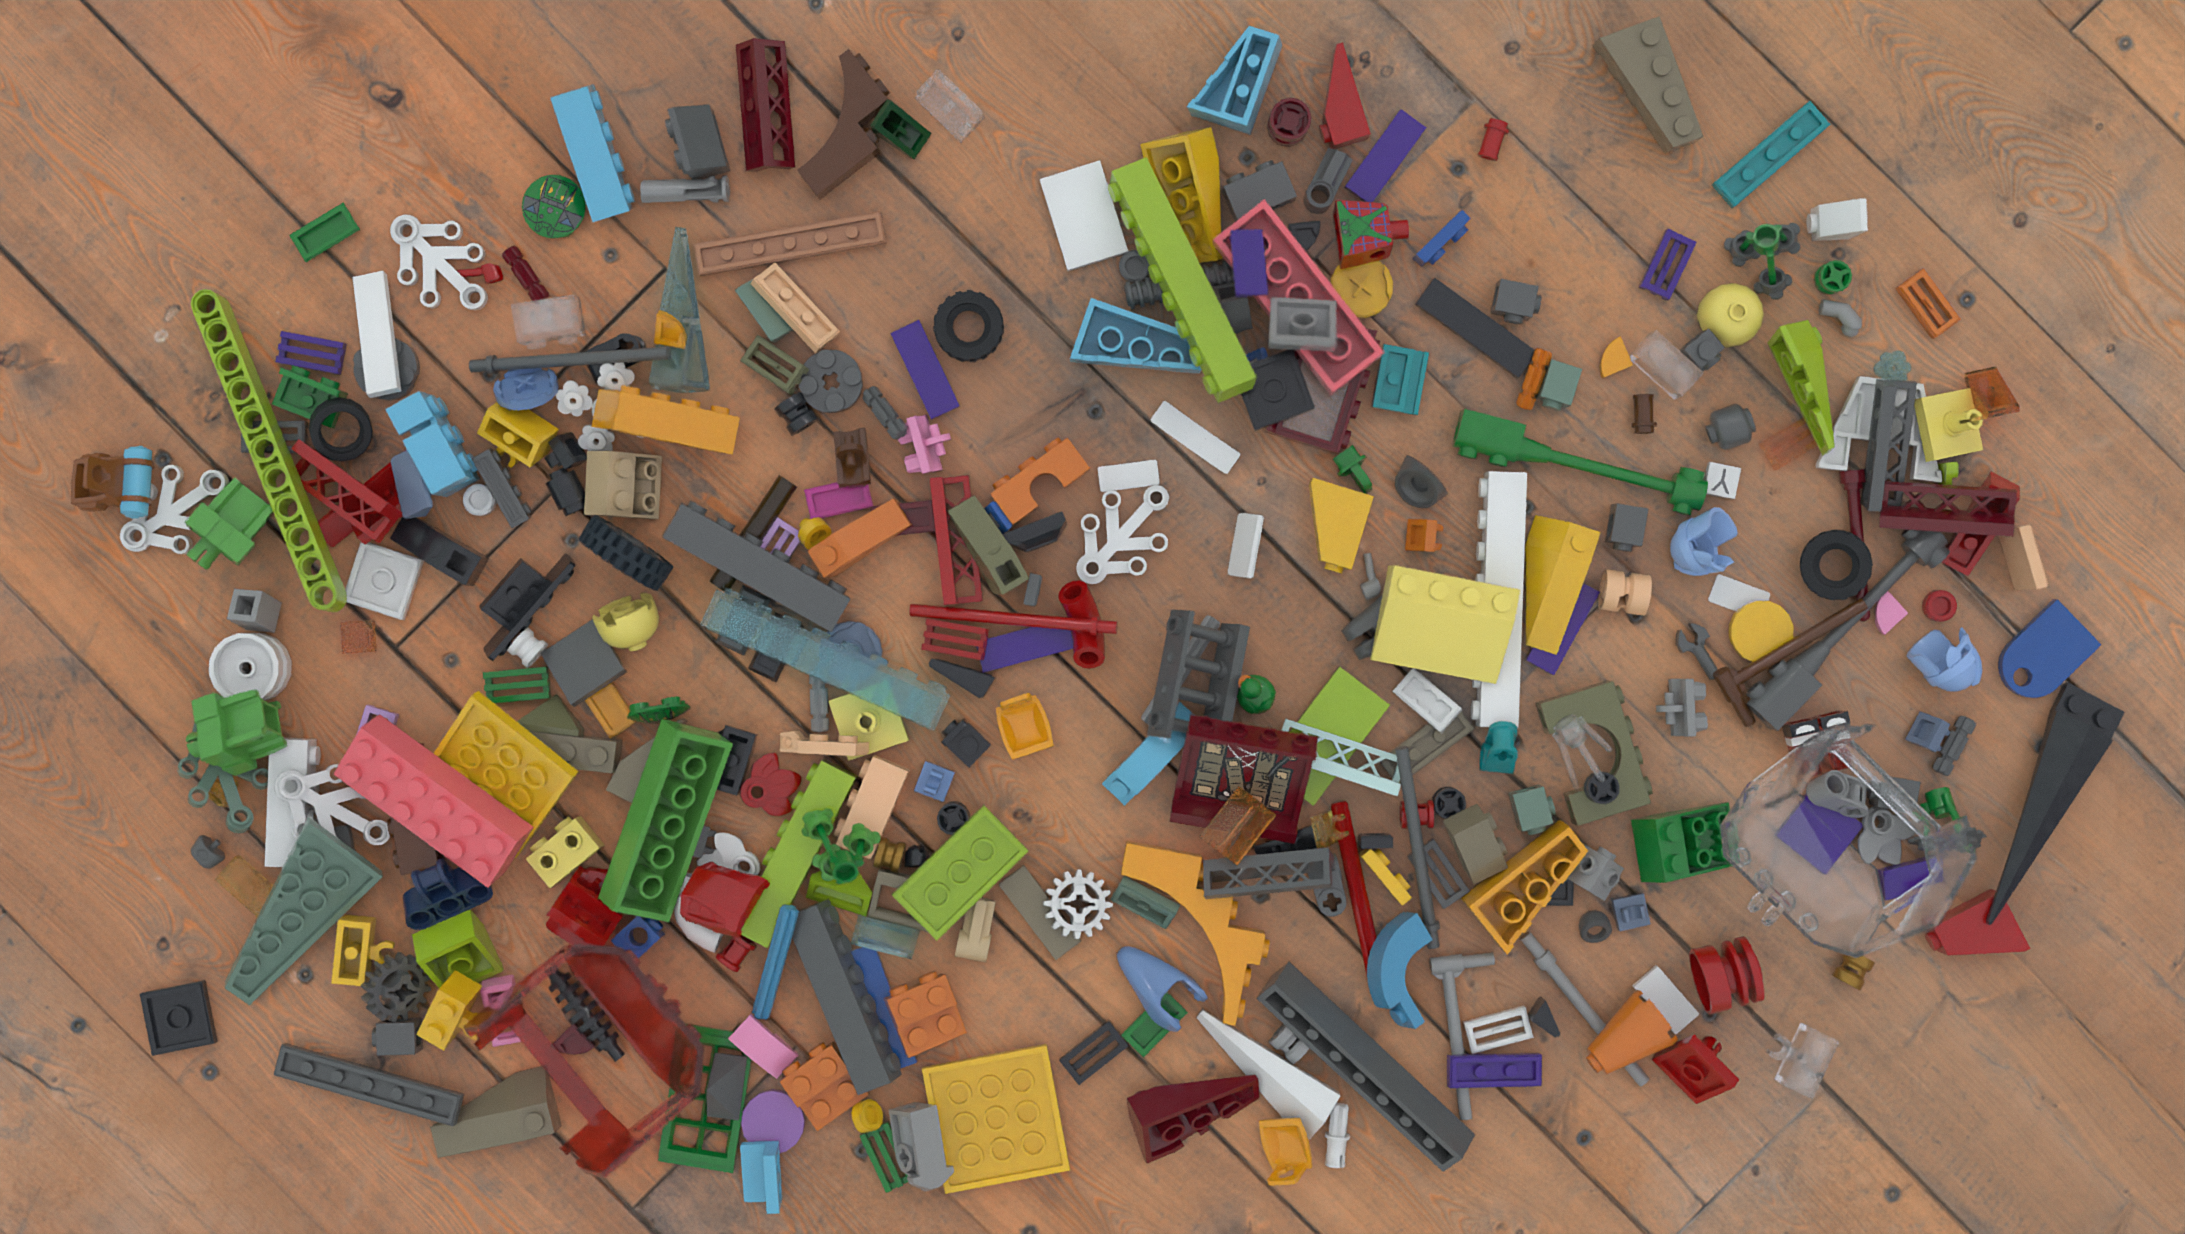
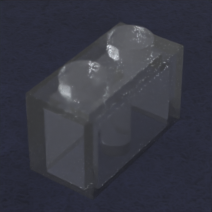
[1629,330,1704,400]

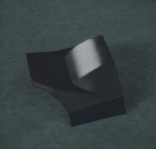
[1003,511,1067,553]
[717,725,757,796]

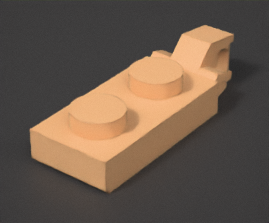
[779,731,869,756]

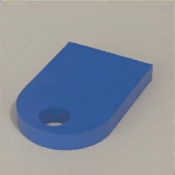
[1998,599,2101,698]

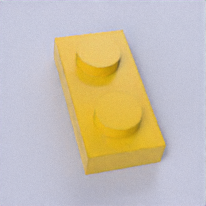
[1359,848,1412,906]

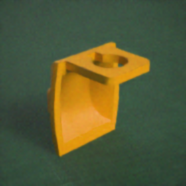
[996,693,1054,760]
[1259,1117,1312,1186]

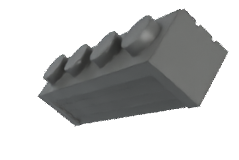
[472,447,532,528]

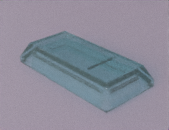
[851,915,920,960]

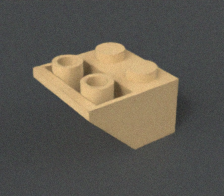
[584,451,662,519]

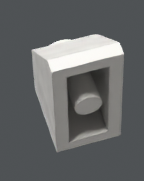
[1806,198,1868,241]

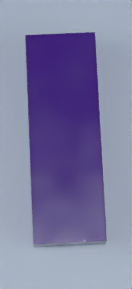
[1344,109,1427,202]
[890,320,960,420]
[1525,583,1600,675]
[976,627,1073,673]
[1447,1053,1542,1088]

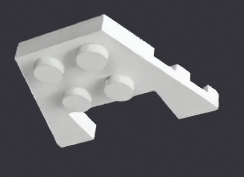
[1815,376,1942,483]

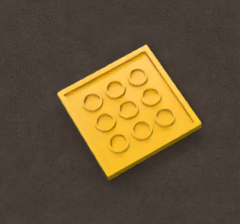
[433,691,579,858]
[922,1044,1070,1194]

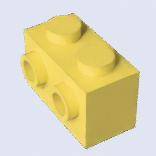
[526,816,605,888]

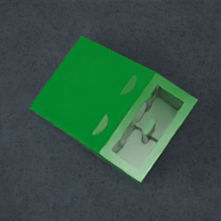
[1631,802,1739,883]

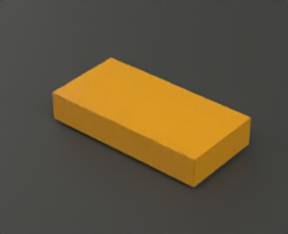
[585,682,637,739]

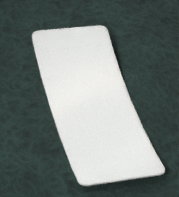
[1098,460,1160,492]

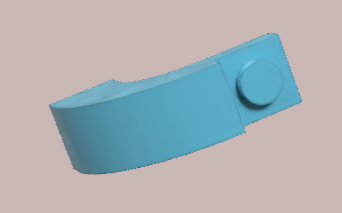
[1102,702,1194,806]

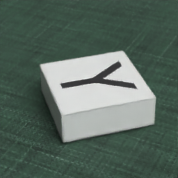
[1704,462,1741,500]

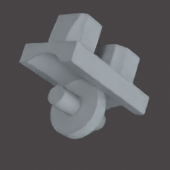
[1656,678,1708,737]

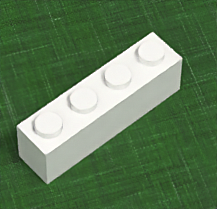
[264,737,321,867]

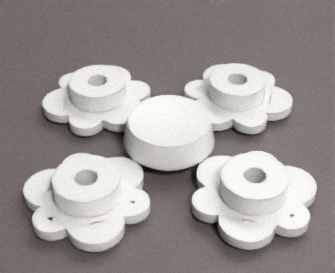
[556,363,646,451]

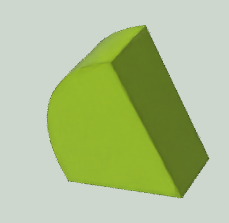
[1938,462,1959,495]

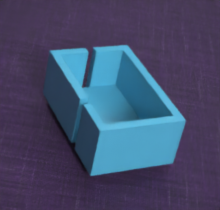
[385,391,480,497]

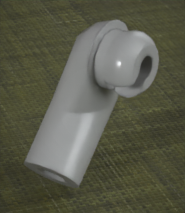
[1819,299,1862,337]

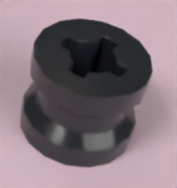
[1583,772,1620,804]
[1432,786,1466,819]

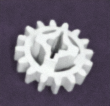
[1043,869,1113,939]

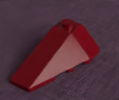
[1127,1074,1260,1164]

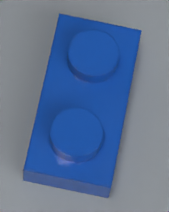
[1413,210,1471,267]

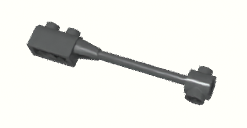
[1746,529,1950,731]

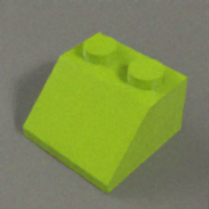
[412,909,504,988]

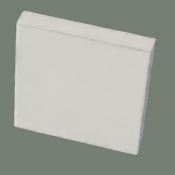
[345,542,424,620]

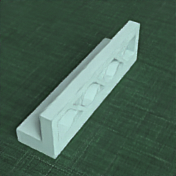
[1281,719,1401,796]

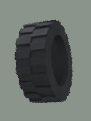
[933,290,1004,362]
[1800,530,1873,601]

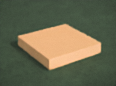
[1999,524,2048,590]

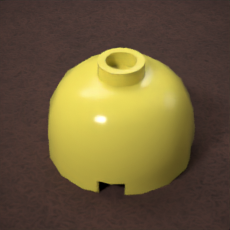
[1697,283,1764,348]
[592,593,659,651]

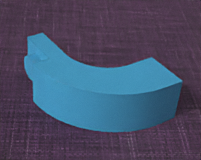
[1367,912,1433,1029]

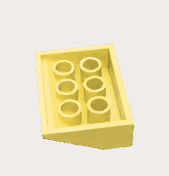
[1370,565,1521,684]

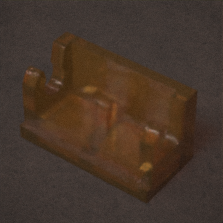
[1199,786,1276,866]

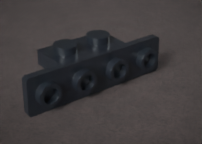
[479,553,575,661]

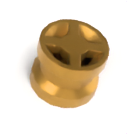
[873,837,906,874]

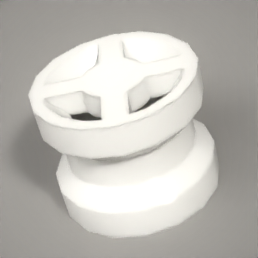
[507,628,548,668]

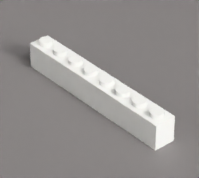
[1471,471,1527,728]

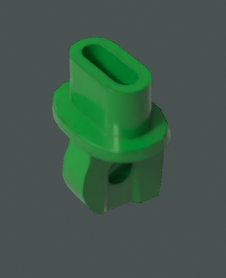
[1332,445,1373,494]

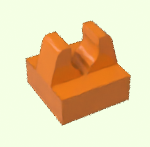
[1405,519,1443,552]

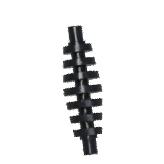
[543,962,625,1062]

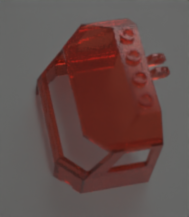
[463,944,704,1178]

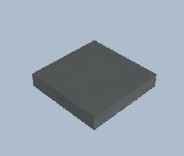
[541,619,627,707]

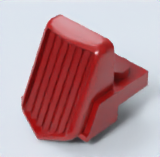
[546,866,625,954]

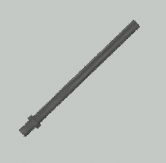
[469,347,671,375]
[1395,746,1440,949]

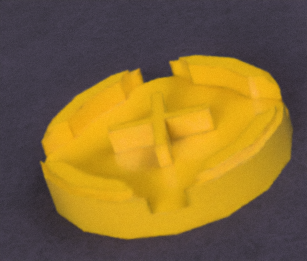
[1330,261,1393,319]
[1729,600,1794,662]

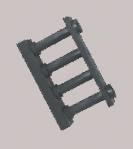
[1147,610,1250,739]

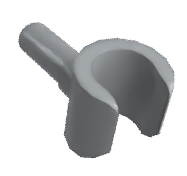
[1360,553,1381,600]

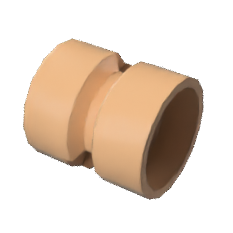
[1598,569,1652,616]

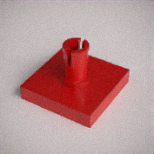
[1652,1034,1740,1104]

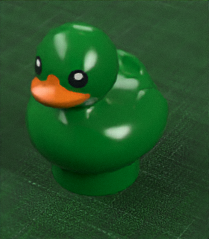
[1237,674,1276,714]

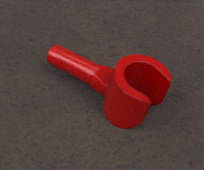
[457,263,503,284]

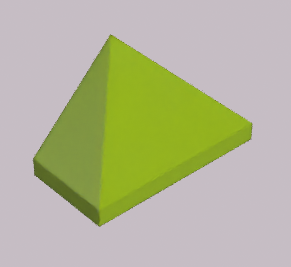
[806,871,872,916]

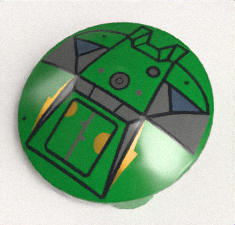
[522,175,586,238]
[627,697,691,724]

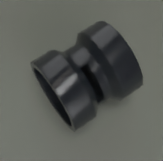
[775,392,818,436]
[937,801,970,835]

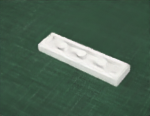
[353,271,401,398]

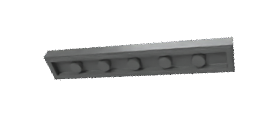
[274,1043,464,1126]

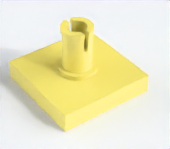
[1914,388,1983,462]
[828,680,909,761]

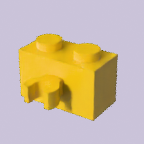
[477,402,559,468]
[331,914,395,986]
[416,970,489,1051]

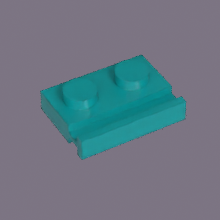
[1371,344,1429,416]

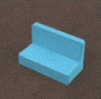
[740,1141,783,1214]

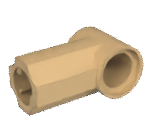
[955,897,996,963]

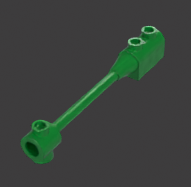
[1452,409,1708,516]

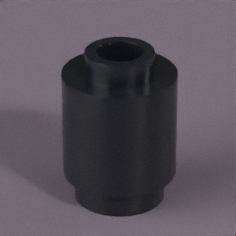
[545,468,585,517]

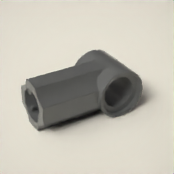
[1303,148,1353,214]

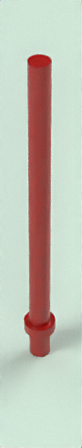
[909,604,1118,636]

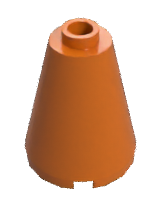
[1586,990,1678,1075]

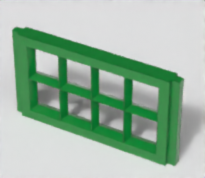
[658,1023,752,1173]

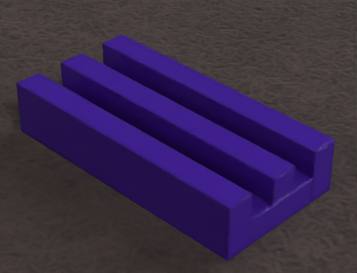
[1639,229,1697,301]
[275,331,347,375]

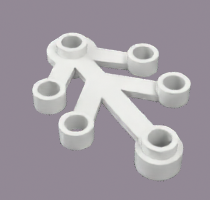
[390,215,488,310]
[120,465,229,554]
[1076,485,1169,584]
[274,764,390,845]

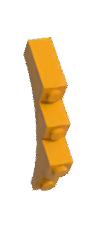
[1121,841,1270,1026]

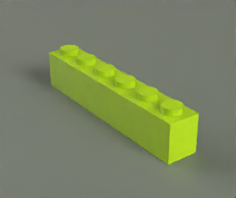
[741,759,858,948]

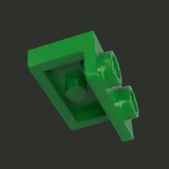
[272,365,348,428]

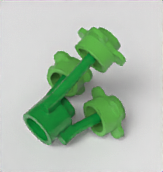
[801,808,881,884]

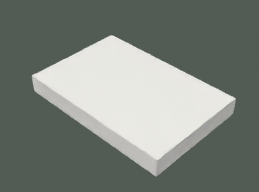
[1039,160,1128,271]

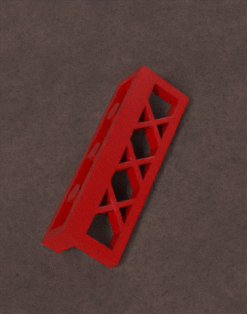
[291,439,403,544]
[930,475,983,605]

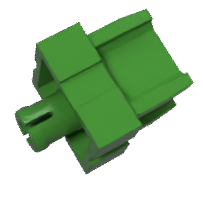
[185,478,273,570]
[186,689,287,776]

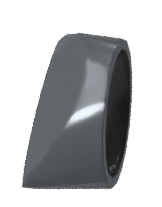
[1395,455,1448,508]

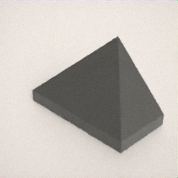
[707,1052,747,1120]

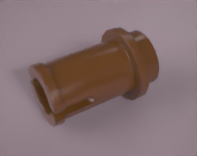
[1631,394,1657,434]

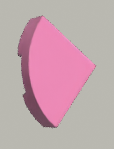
[1875,591,1908,635]

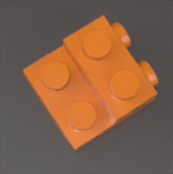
[883,971,967,1058]
[779,1041,870,1131]

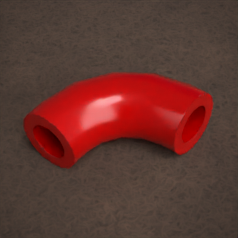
[1058,580,1105,669]

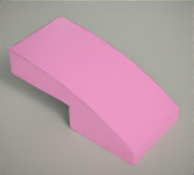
[728,1014,799,1079]

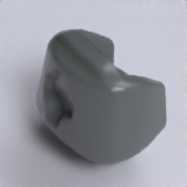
[191,835,225,869]

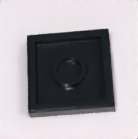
[1241,349,1315,431]
[140,980,218,1056]

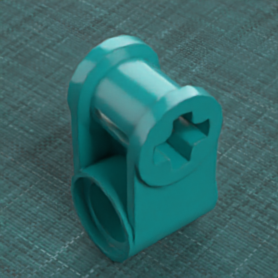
[1479,721,1518,774]

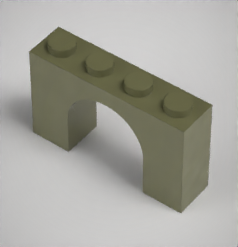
[1535,680,1653,826]

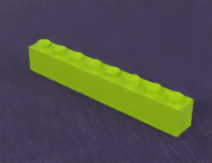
[1108,157,1257,403]

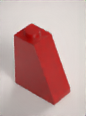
[1924,889,2031,956]

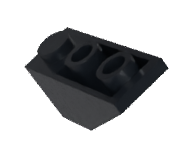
[390,517,489,586]

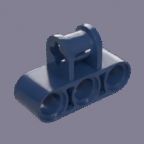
[402,858,493,930]

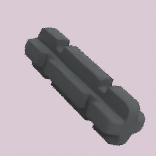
[863,386,907,440]
[1933,715,1976,776]

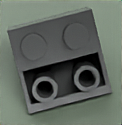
[665,104,731,179]

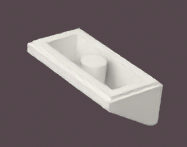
[1228,513,1264,579]

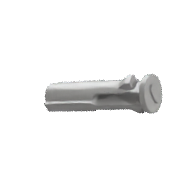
[640,175,730,203]

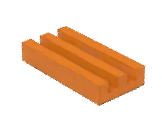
[1895,268,1961,339]

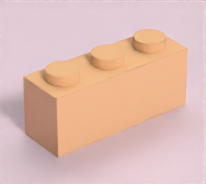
[834,755,910,860]

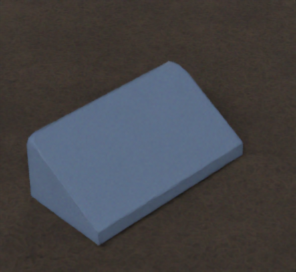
[391,450,433,519]

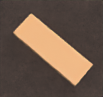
[751,263,840,354]

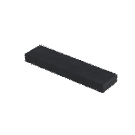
[1415,278,1535,378]

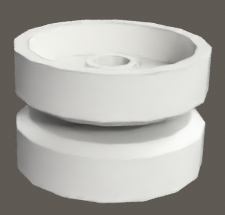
[209,633,292,701]

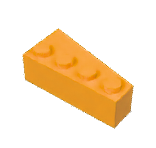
[591,385,740,455]
[1461,820,1588,955]

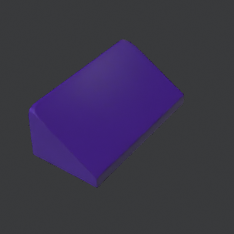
[1230,230,1268,298]
[1876,854,1947,900]

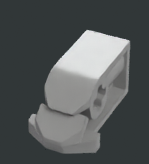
[889,1102,954,1192]

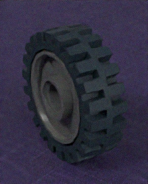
[578,515,673,591]

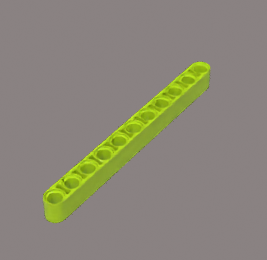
[191,289,347,612]

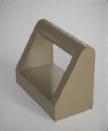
[868,868,929,933]

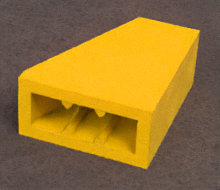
[1309,478,1374,574]

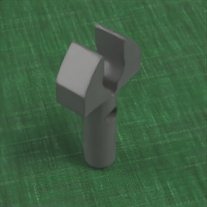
[1676,623,1718,680]

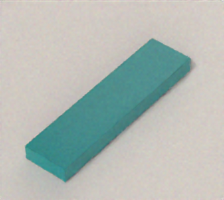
[1712,101,1831,208]

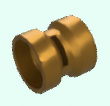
[1832,948,1875,991]

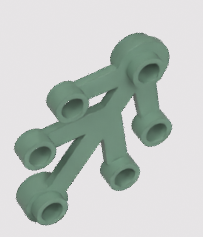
[177,723,268,833]

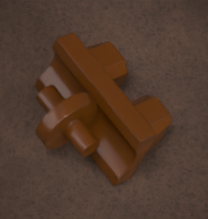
[834,428,871,488]

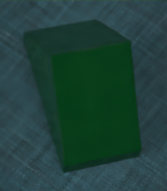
[870,99,932,160]

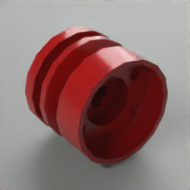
[1689,936,1765,1015]

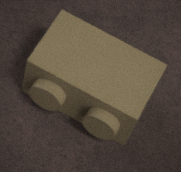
[1443,804,1508,884]

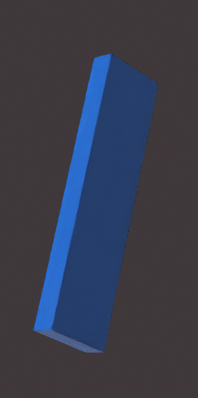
[851,942,918,1068]

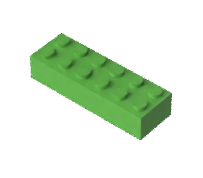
[598,719,733,922]

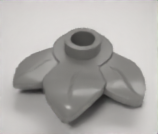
[1858,806,1915,865]

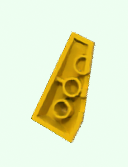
[1140,127,1222,263]

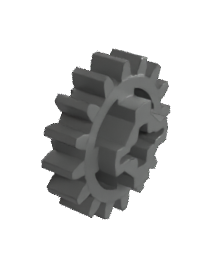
[361,952,431,1023]

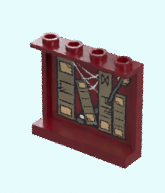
[1169,715,1318,844]

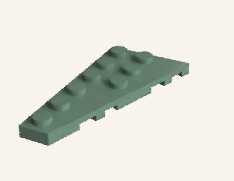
[225,816,383,1005]

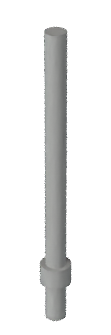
[1520,932,1649,1086]

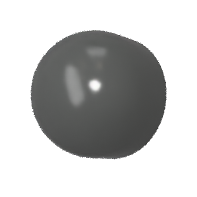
[1579,910,1612,943]

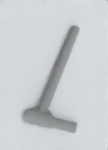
[1429,952,1495,1120]

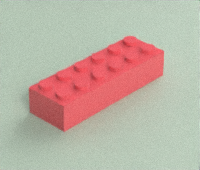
[1213,199,1384,396]
[333,714,534,888]

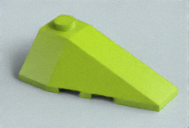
[1767,320,1835,456]

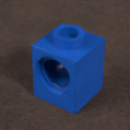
[610,916,665,964]

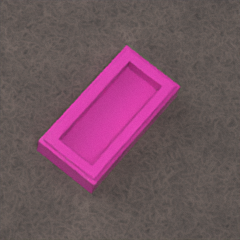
[804,482,873,519]

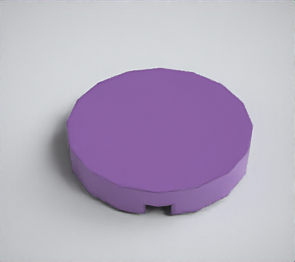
[741,1089,806,1153]

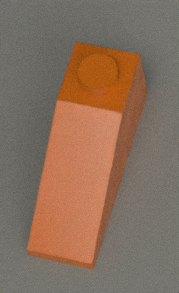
[807,498,912,578]

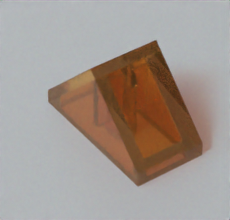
[1964,367,2020,420]

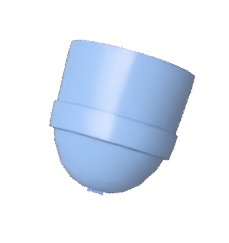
[1670,507,1738,576]
[1907,627,1982,692]

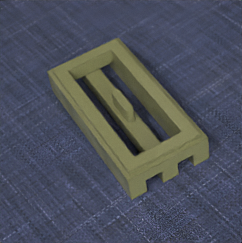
[740,335,809,395]

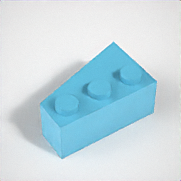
[1187,26,1282,135]

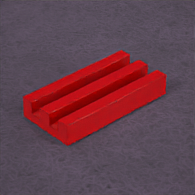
[921,618,989,660]

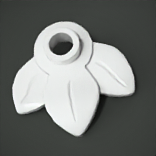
[697,832,760,875]

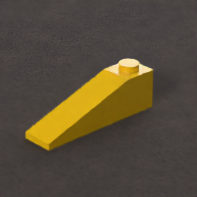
[1525,515,1601,655]

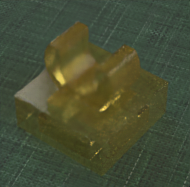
[1310,811,1349,849]

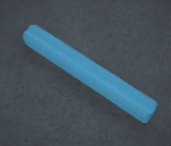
[752,904,799,1020]

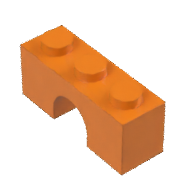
[991,437,1090,526]

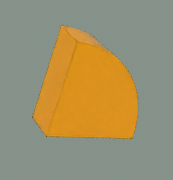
[654,310,688,349]
[1599,336,1633,378]

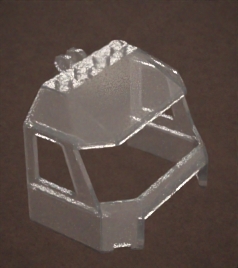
[1720,723,1977,958]

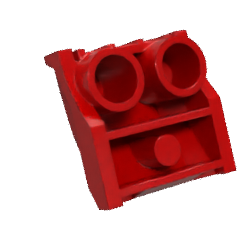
[680,861,770,937]

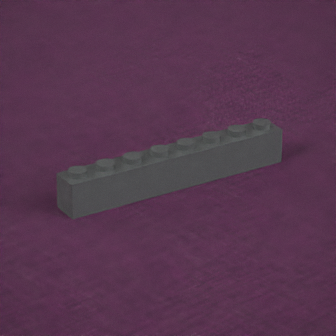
[1256,962,1475,1172]

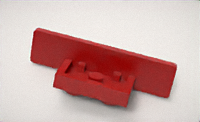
[318,449,407,547]

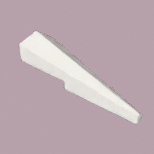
[1196,1009,1341,1140]

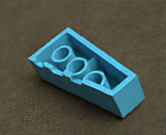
[550,84,635,222]
[1070,298,1201,374]

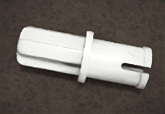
[1325,1103,1350,1168]

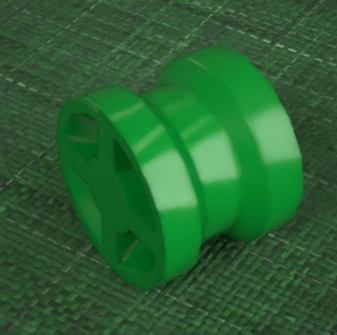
[1814,260,1852,295]

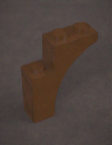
[798,49,890,200]

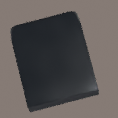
[1528,996,1561,1038]

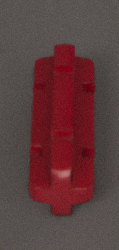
[502,246,549,304]

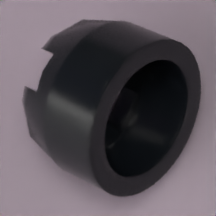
[905,845,930,868]

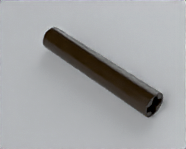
[709,475,797,593]

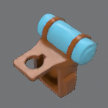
[71,446,154,519]

